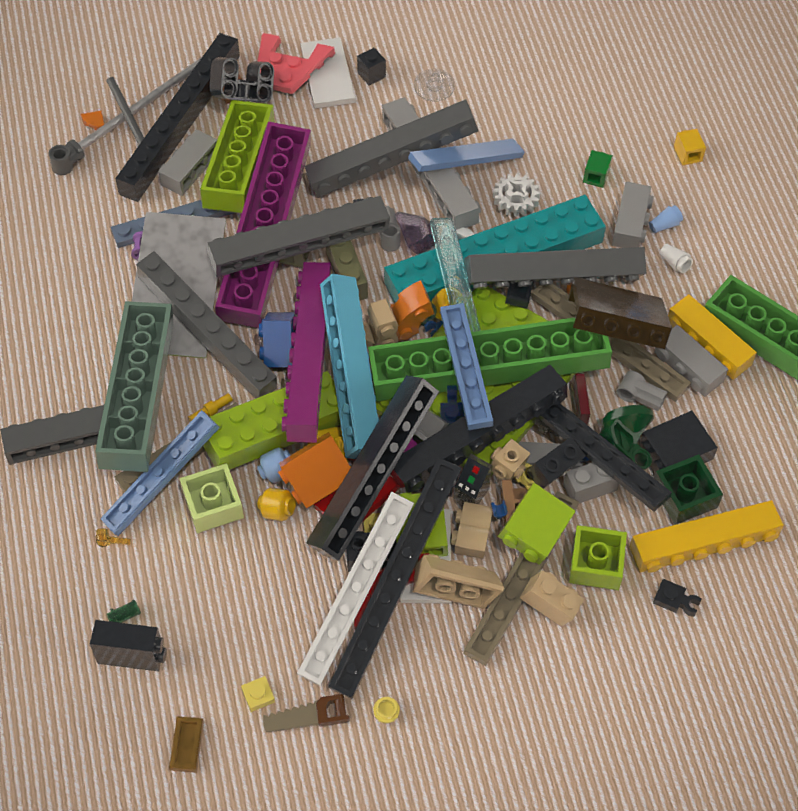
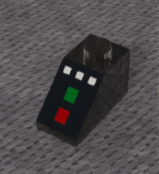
[454,454,492,506]

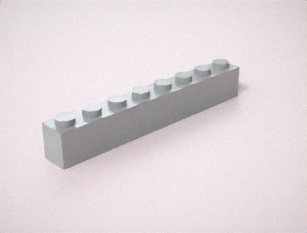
[382,97,481,230]

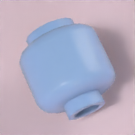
[257,447,291,483]

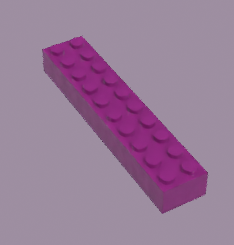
[215,121,311,328]

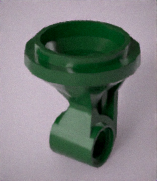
[599,405,654,470]

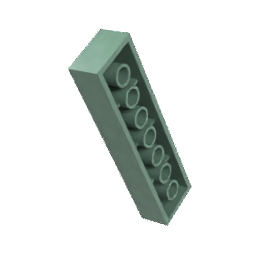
[95,301,174,472]

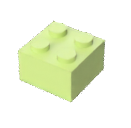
[179,463,244,533]

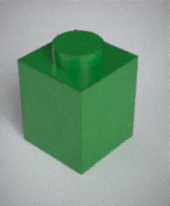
[583,150,613,188]

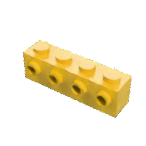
[668,294,757,380]

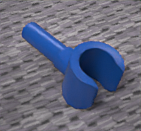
[425,321,443,337]
[491,500,508,520]

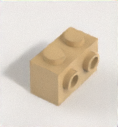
[520,570,584,626]

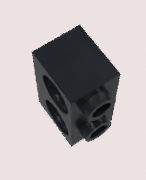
[526,437,586,489]

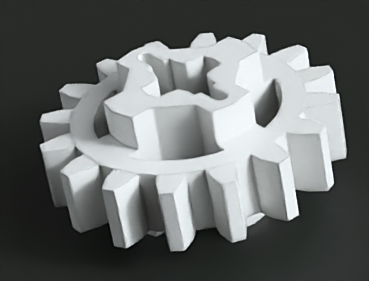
[493,173,541,217]

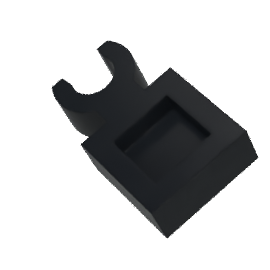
[653,579,702,617]

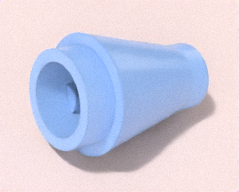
[649,205,683,233]

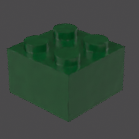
[654,455,723,525]

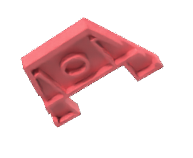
[258,33,336,94]

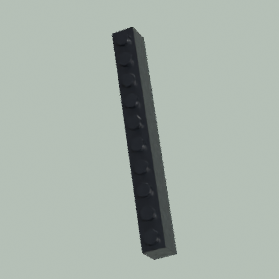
[115,33,240,202]

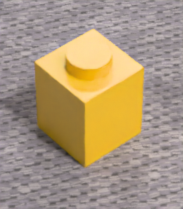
[674,129,706,166]

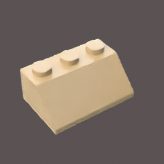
[413,554,504,609]

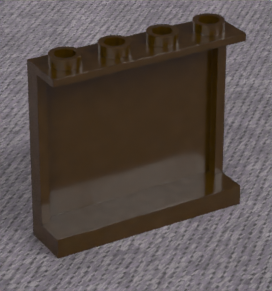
[568,277,672,350]

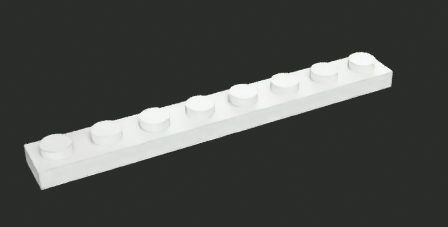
[297,492,414,686]

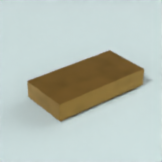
[169,716,204,773]

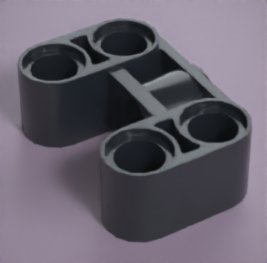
[210,57,274,103]

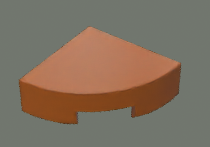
[81,110,104,131]

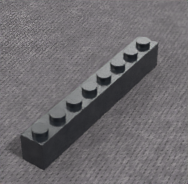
[391,365,568,493]
[306,375,439,561]

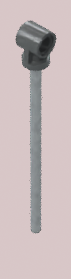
[48,56,203,175]

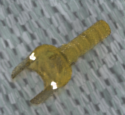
[96,528,131,547]

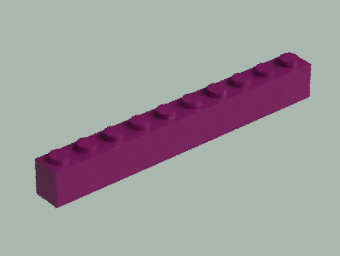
[282,262,331,443]

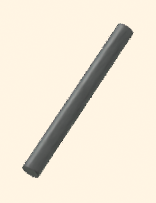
[106,77,144,145]

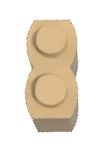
[367,299,398,345]
[451,502,493,559]

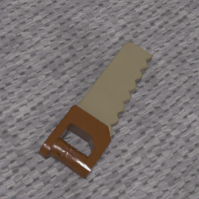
[263,694,350,733]

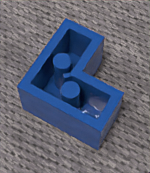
[259,312,296,367]

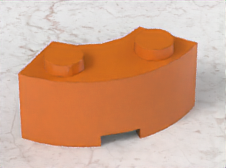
[390,280,435,342]

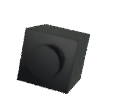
[357,47,386,86]

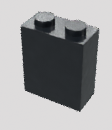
[639,410,718,473]
[90,620,167,672]

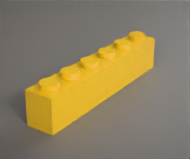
[629,500,784,573]

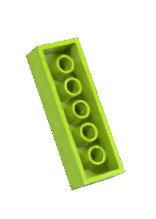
[200,100,275,213]
[203,371,341,470]

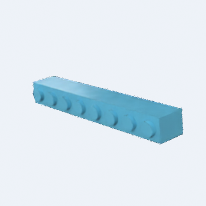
[320,274,379,459]

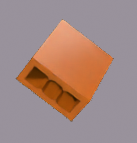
[278,432,351,509]

